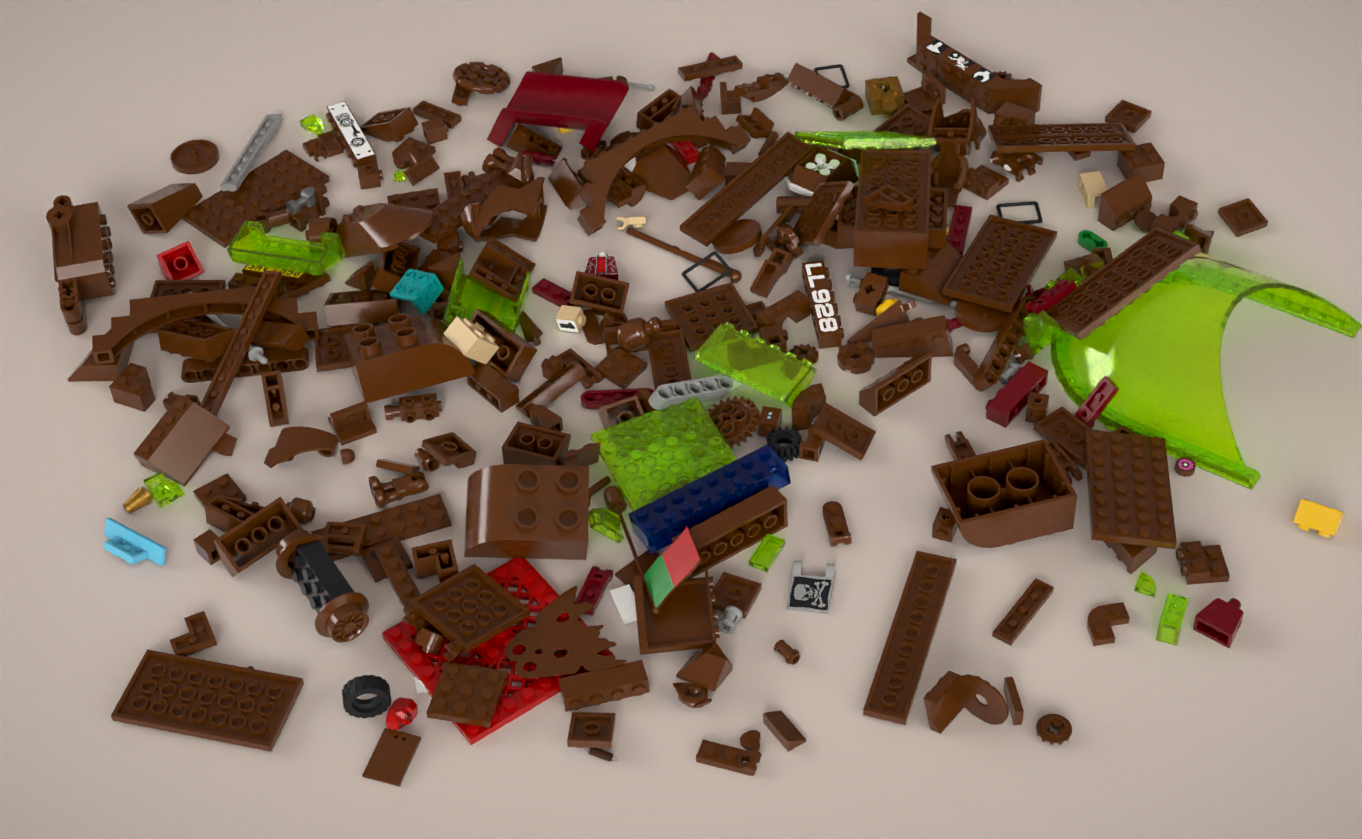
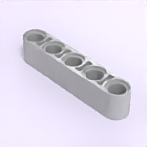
[648,375,733,410]

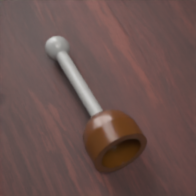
[616,75,654,91]

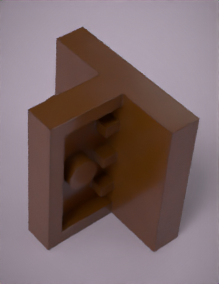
[328,401,377,446]

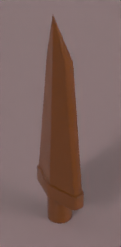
[514,308,543,345]

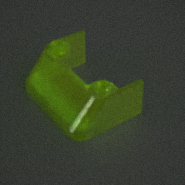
[1022,267,1085,355]

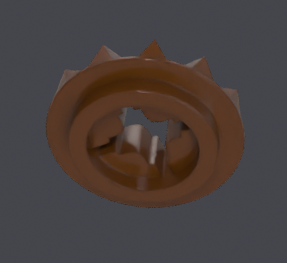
[789,343,819,367]
[1036,714,1072,745]

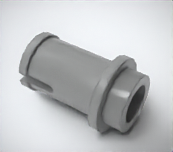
[998,363,1020,385]

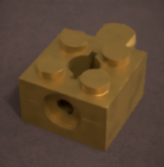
[865,76,904,118]

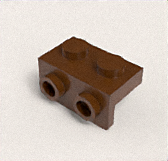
[736,107,774,139]
[776,196,811,214]

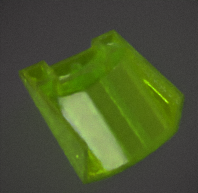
[443,259,531,333]

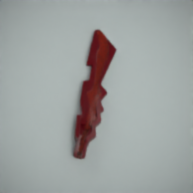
[697,52,720,102]

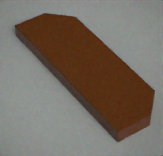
[582,309,605,345]

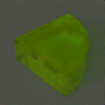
[1134,572,1156,597]

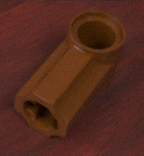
[253,209,290,234]

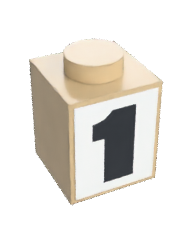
[555,305,586,333]

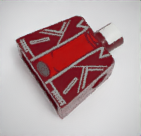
[585,252,619,280]

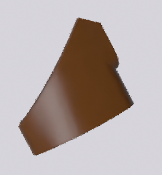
[264,426,339,468]

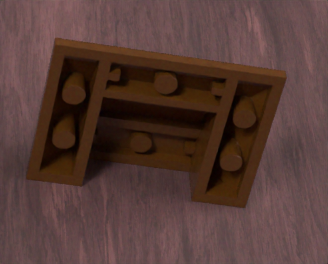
[466,236,536,303]

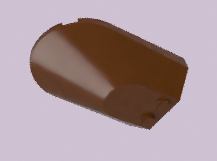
[335,203,434,258]

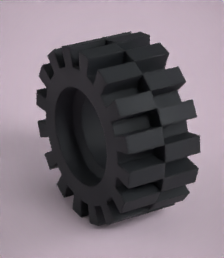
[767,426,802,462]

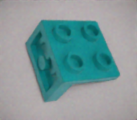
[390,269,444,315]

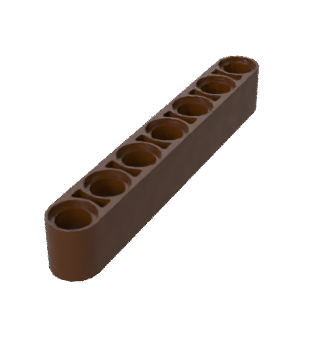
[972,295,1036,391]
[181,347,309,383]

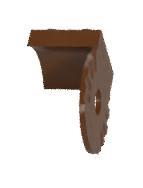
[923,671,1009,734]

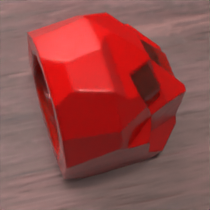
[386,697,418,731]

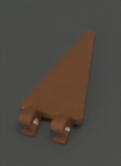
[847,300,922,344]

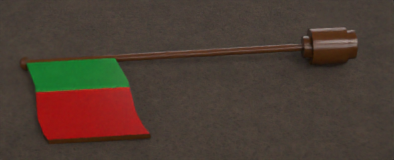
[603,486,702,615]

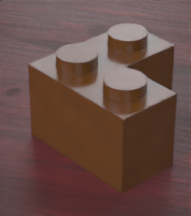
[109,363,156,412]
[411,539,459,583]

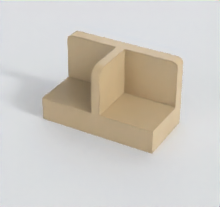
[1078,171,1108,209]

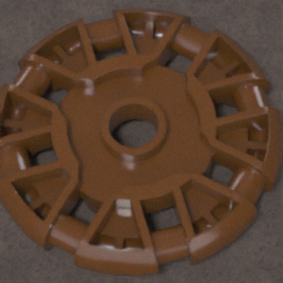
[453,62,510,95]

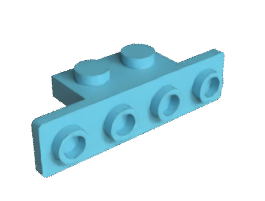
[104,518,167,566]

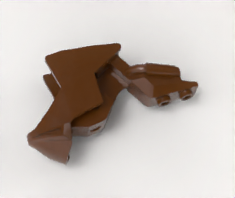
[928,98,987,207]
[460,151,547,242]

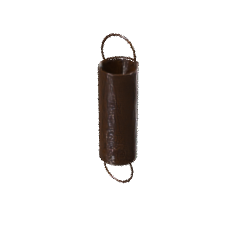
[584,748,618,762]

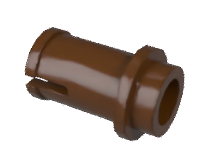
[774,640,800,665]

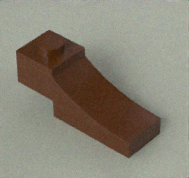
[750,248,793,298]

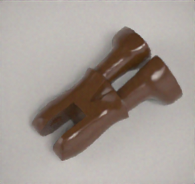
[482,147,534,174]
[368,472,429,508]

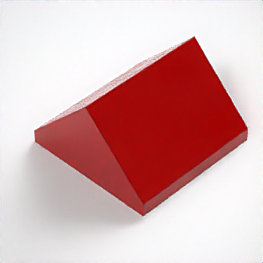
[156,241,204,280]

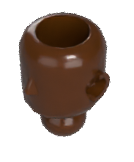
[616,317,663,351]

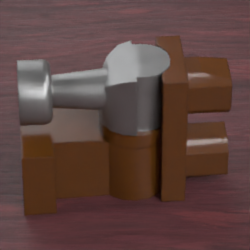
[286,183,330,232]

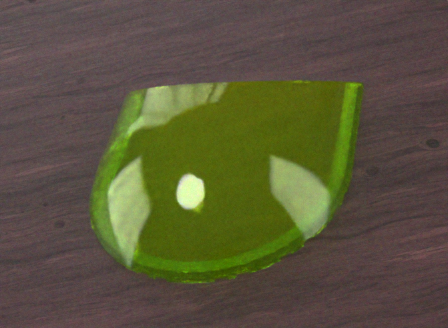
[1050,256,1362,490]

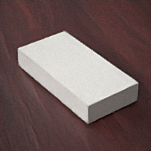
[610,584,637,624]

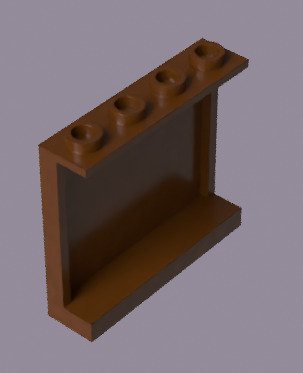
[633,568,720,655]

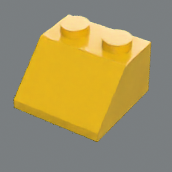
[1293,499,1345,538]

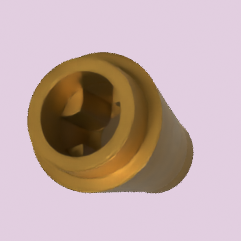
[122,487,153,514]

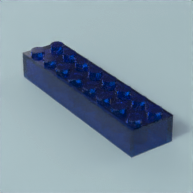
[628,444,791,554]

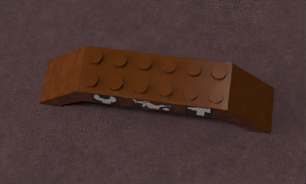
[916,12,1042,114]

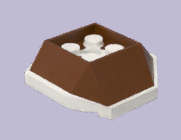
[785,146,859,197]

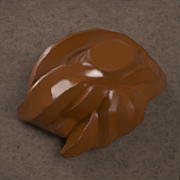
[673,683,712,709]

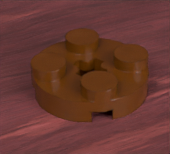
[775,225,803,258]
[837,341,875,374]

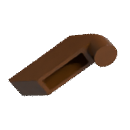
[953,343,978,385]

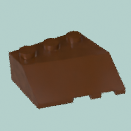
[68,329,134,382]

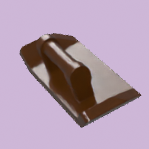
[548,157,583,210]
[753,205,796,257]

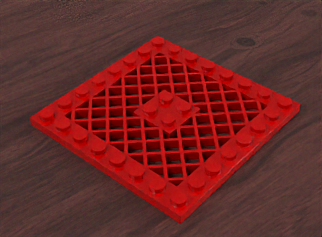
[382,557,614,745]

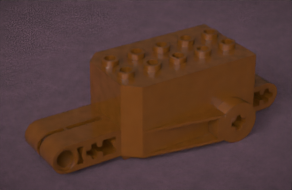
[46,195,116,335]

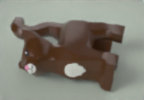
[989,150,1043,182]

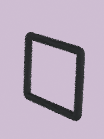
[814,64,850,88]
[996,201,1042,224]
[682,252,732,292]

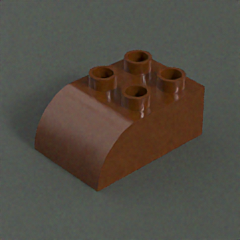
[344,313,475,403]
[931,439,1077,548]
[464,464,589,560]

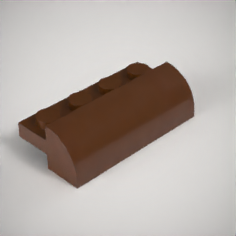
[577,157,646,208]

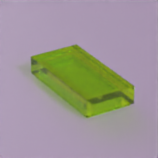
[749,534,785,572]

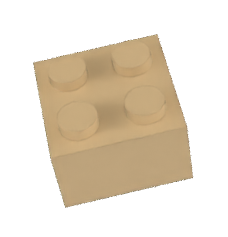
[443,316,499,364]

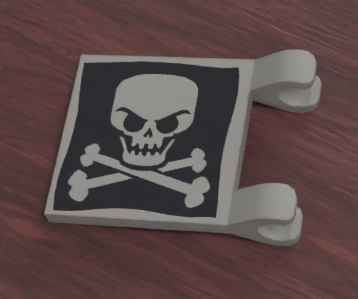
[787,561,835,614]

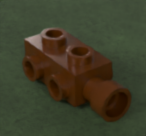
[384,393,442,423]

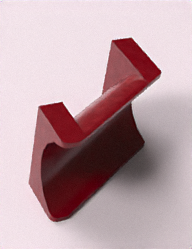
[487,71,629,152]

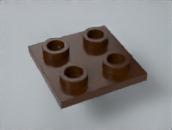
[562,442,601,466]

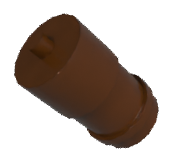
[833,95,864,121]

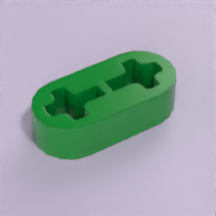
[1078,230,1108,253]

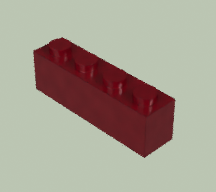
[985,361,1048,428]

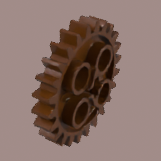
[700,396,761,450]

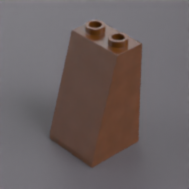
[127,183,203,234]

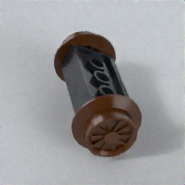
[276,530,369,643]

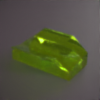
[143,472,185,508]
[589,508,624,543]

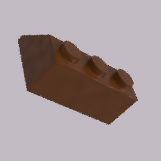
[1098,172,1152,231]
[569,271,629,315]
[501,421,571,465]

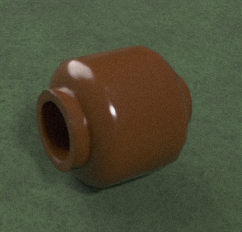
[286,497,316,525]

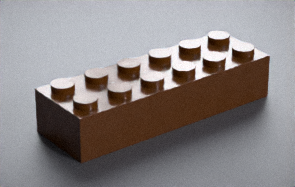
[672,485,788,579]

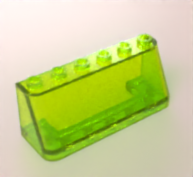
[227,220,345,275]
[693,322,817,408]

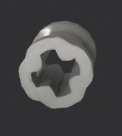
[718,606,743,634]

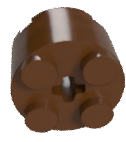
[305,217,338,254]

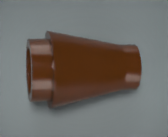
[414,448,440,472]

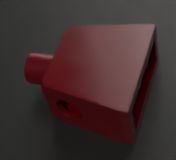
[1193,598,1244,648]

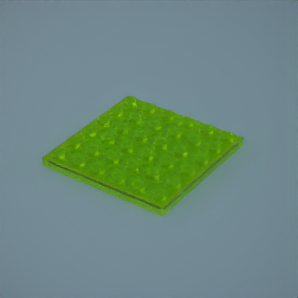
[795,131,936,150]
[590,397,746,520]

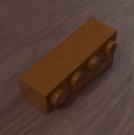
[871,315,953,358]

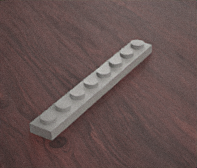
[220,114,283,192]

